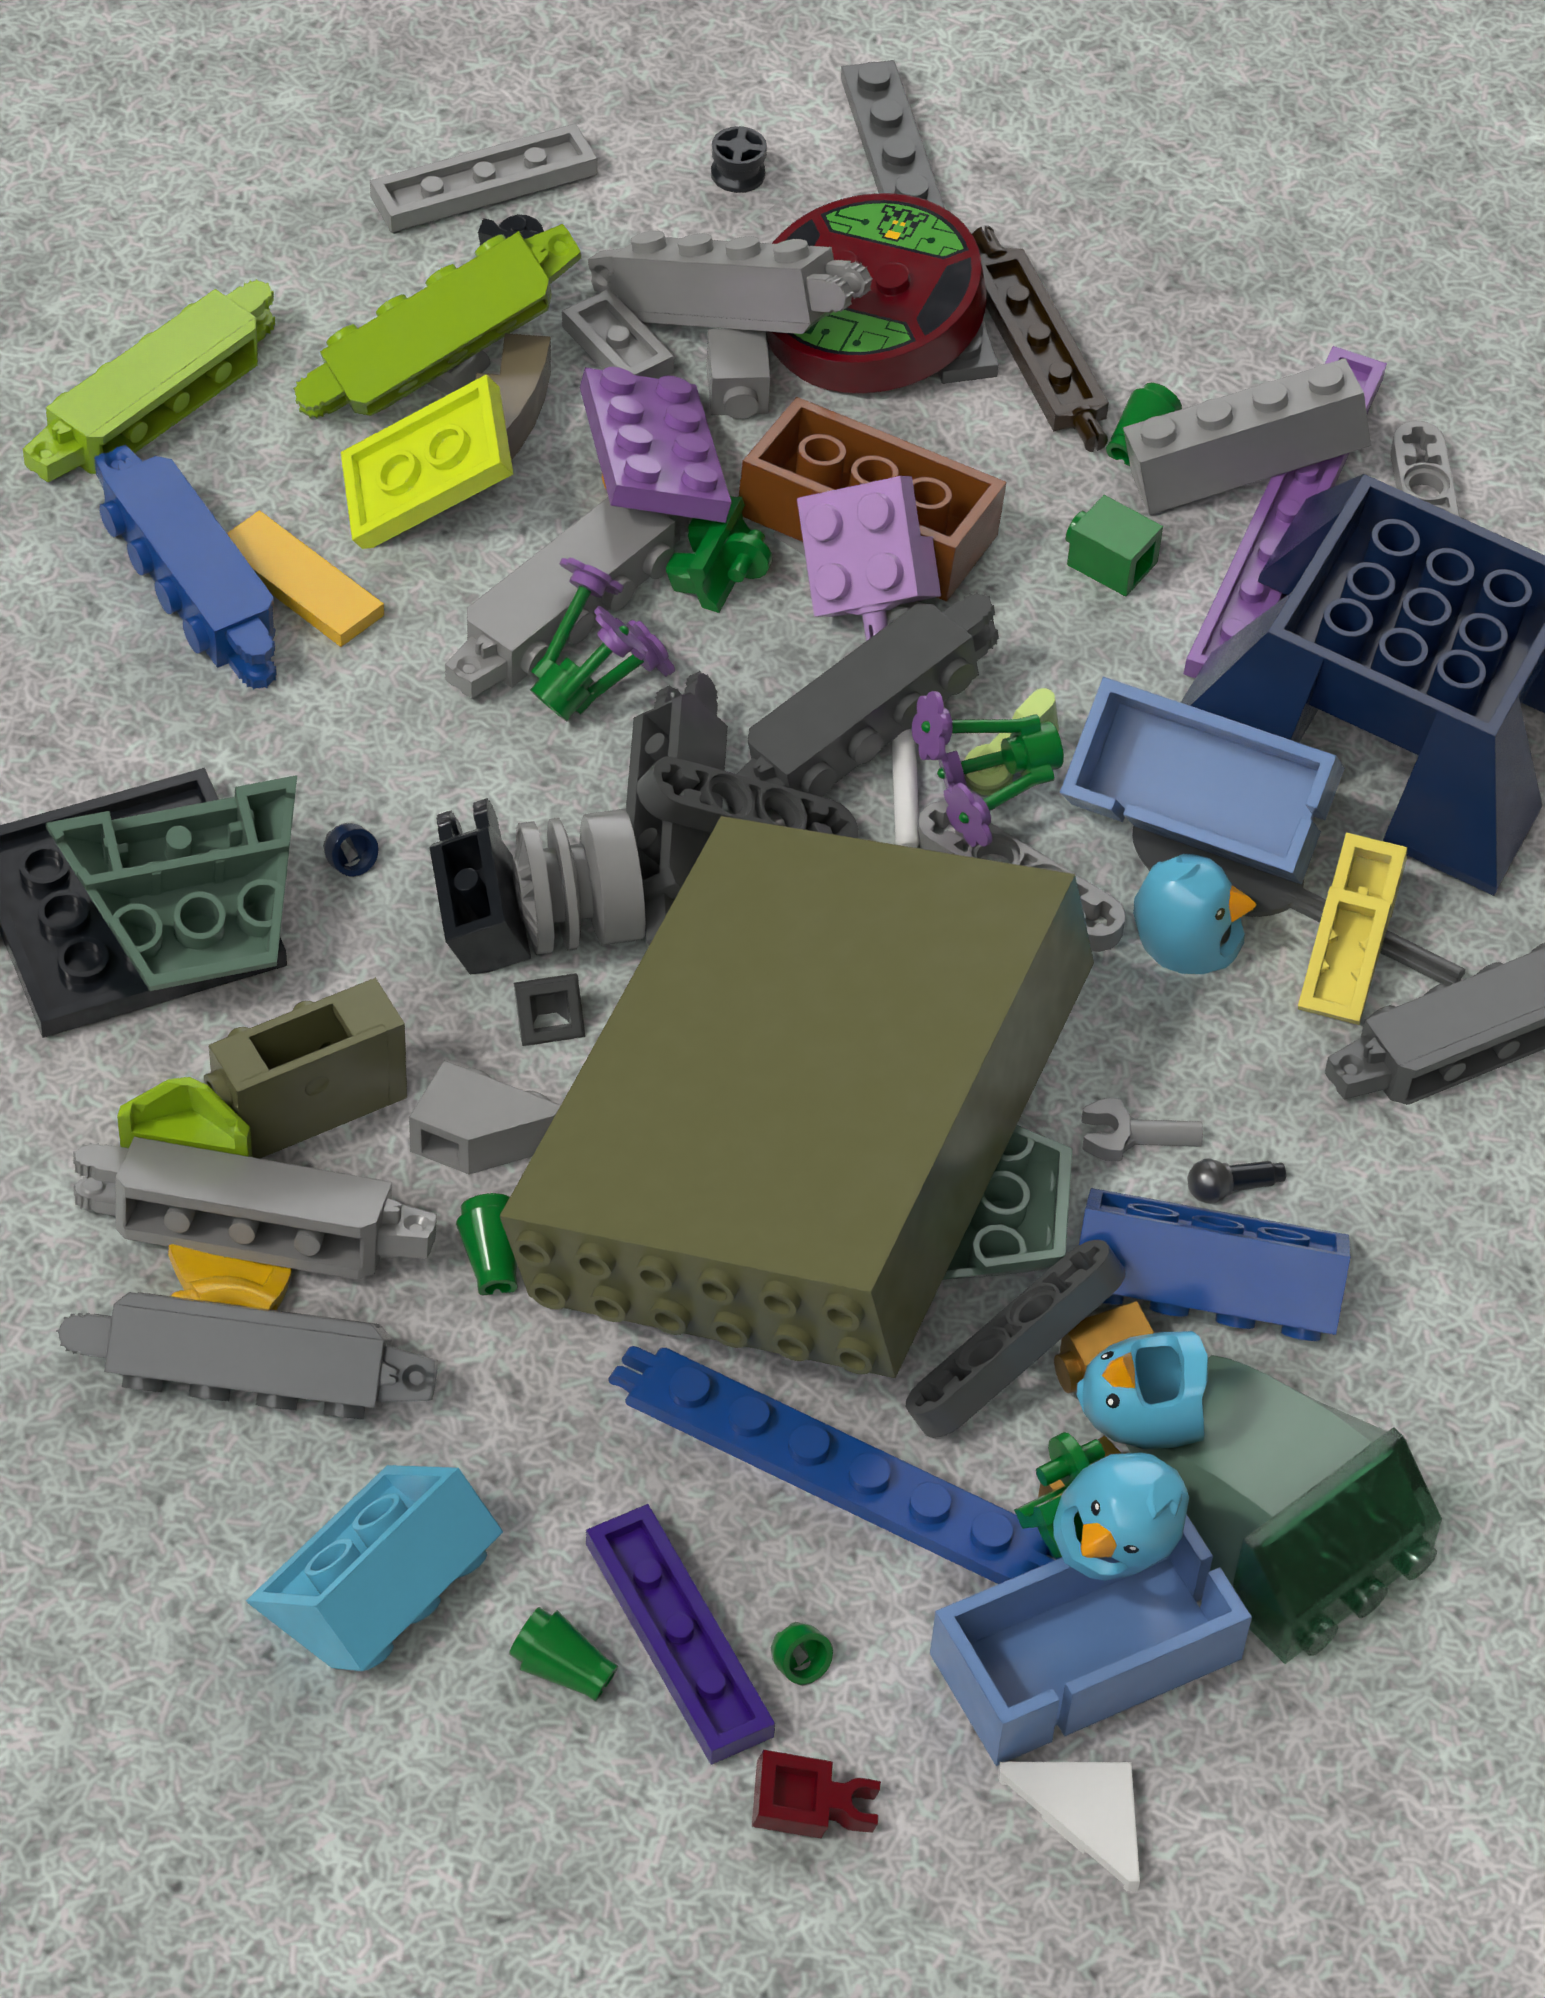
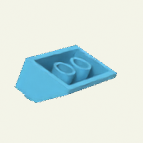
[246,1465,503,1671]

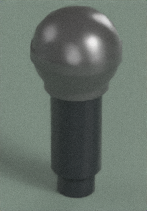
[1187,1158,1286,1204]

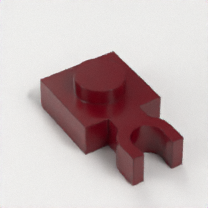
[752,1750,881,1839]

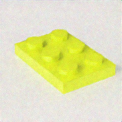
[340,374,514,549]

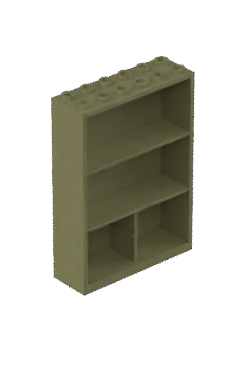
[500,816,1094,1378]

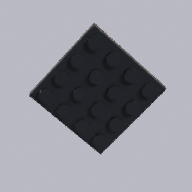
[0,768,287,1038]

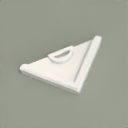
[998,1762,1140,1891]

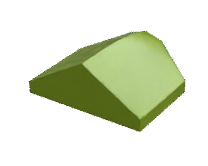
[117,1077,252,1157]

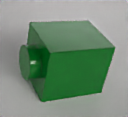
[1065,495,1163,597]

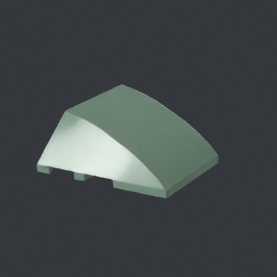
[46,775,297,991]
[943,1125,1073,1280]
[1126,1355,1407,1594]

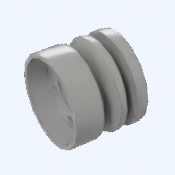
[513,809,646,955]

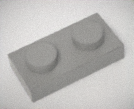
[562,288,674,379]

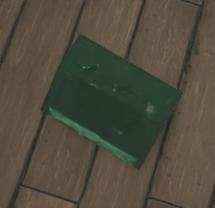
[1233,1427,1442,1664]

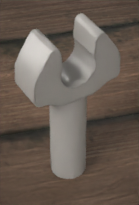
[1081,1098,1203,1161]

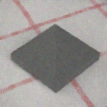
[514,973,585,1046]

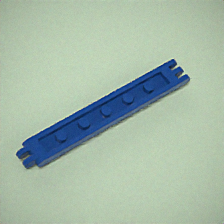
[608,1346,1062,1584]

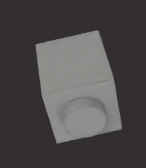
[706,329,770,419]

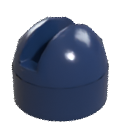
[323,823,379,877]

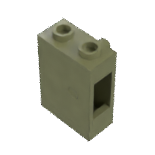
[204,977,407,1159]

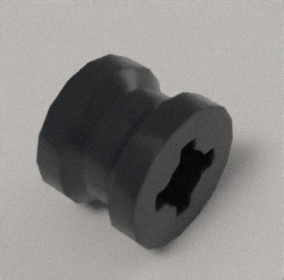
[711,126,767,193]

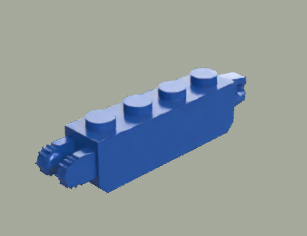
[94,445,277,690]

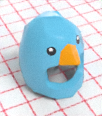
[1133,854,1256,974]
[1077,1331,1208,1449]
[1053,1453,1189,1581]

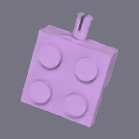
[797,476,941,641]

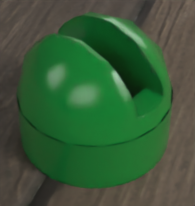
[771,1622,833,1685]

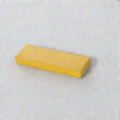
[227,510,384,647]

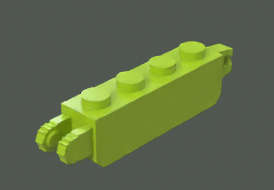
[293,224,581,419]
[23,279,275,483]

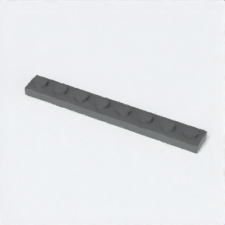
[841,60,999,384]

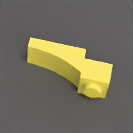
[1298,832,1407,1025]

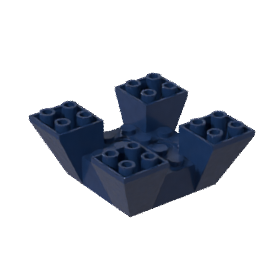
[1180,474,1545,896]

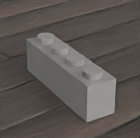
[1123,358,1371,515]

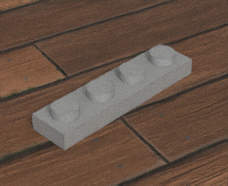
[370,123,598,233]

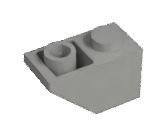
[409,1060,561,1175]

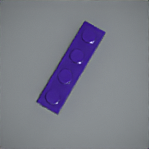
[586,1504,775,1765]

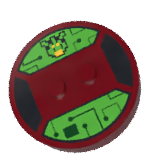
[766,193,987,393]

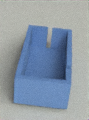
[1060,677,1345,884]
[930,1514,1252,1766]

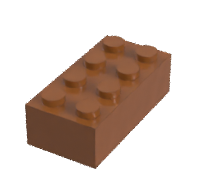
[738,397,1007,602]

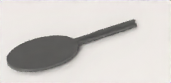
[1132,826,1466,985]

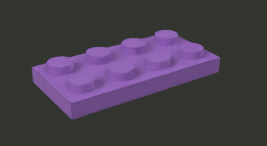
[580,367,732,523]

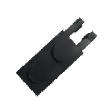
[429,798,531,975]

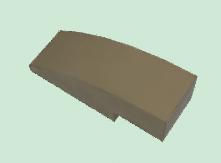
[476,333,551,494]

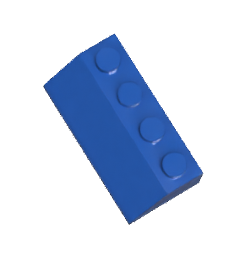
[1079,1188,1351,1341]

